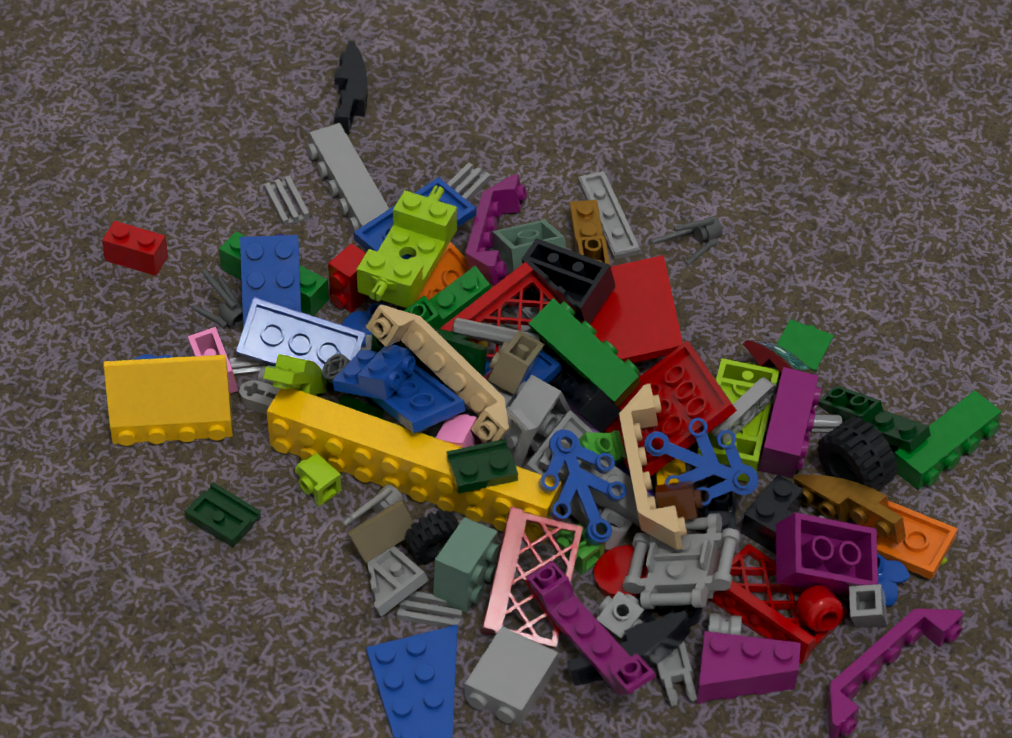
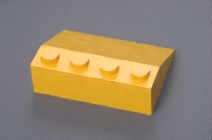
[104,355,233,446]

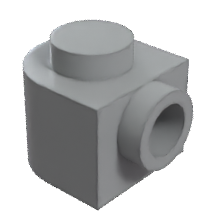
[596,507,633,551]

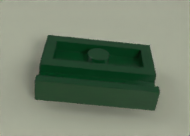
[446,439,518,494]
[185,482,261,547]

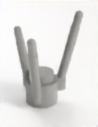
[343,485,403,526]

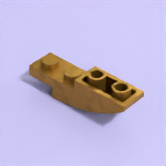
[569,200,610,265]
[793,474,906,545]

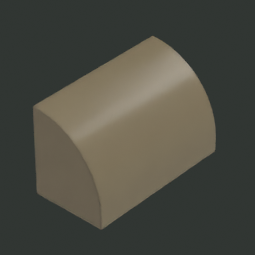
[347,500,414,563]

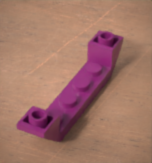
[465,174,527,287]
[526,561,656,695]
[827,609,964,738]

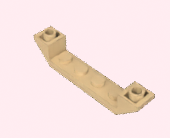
[366,305,509,443]
[619,384,687,550]

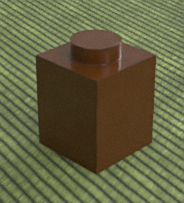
[655,481,703,520]

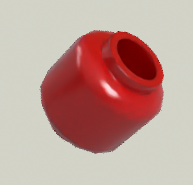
[796,585,843,632]

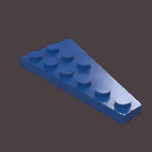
[366,625,458,738]

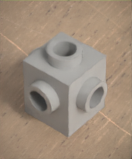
[597,591,644,644]

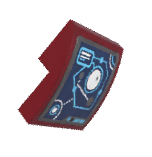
[743,340,814,374]

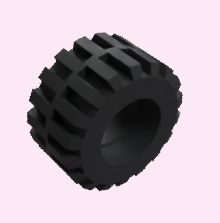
[817,417,897,491]

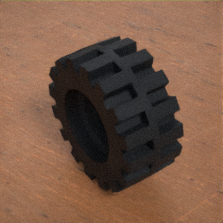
[405,510,459,565]

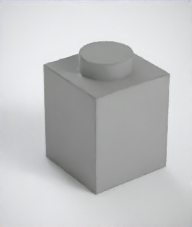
[849,584,887,627]

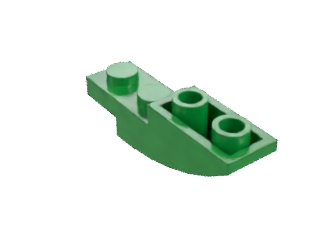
[404,265,492,329]

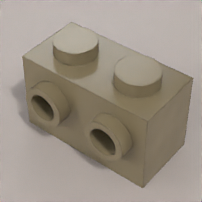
[488,330,545,394]

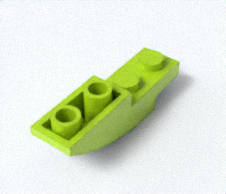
[263,354,328,396]

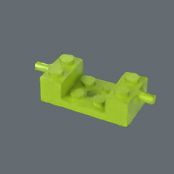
[357,185,457,308]
[696,358,779,482]

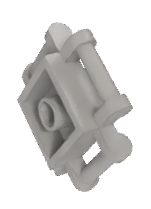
[622,513,741,610]

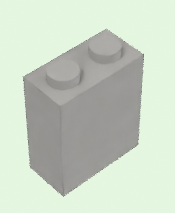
[465,626,558,726]

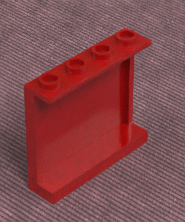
[574,255,683,374]

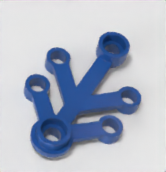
[644,418,758,506]
[539,430,626,545]

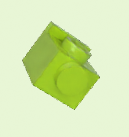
[295,453,342,507]

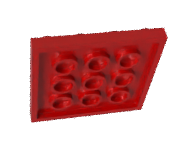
[605,340,737,477]

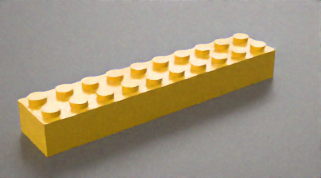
[267,388,561,544]

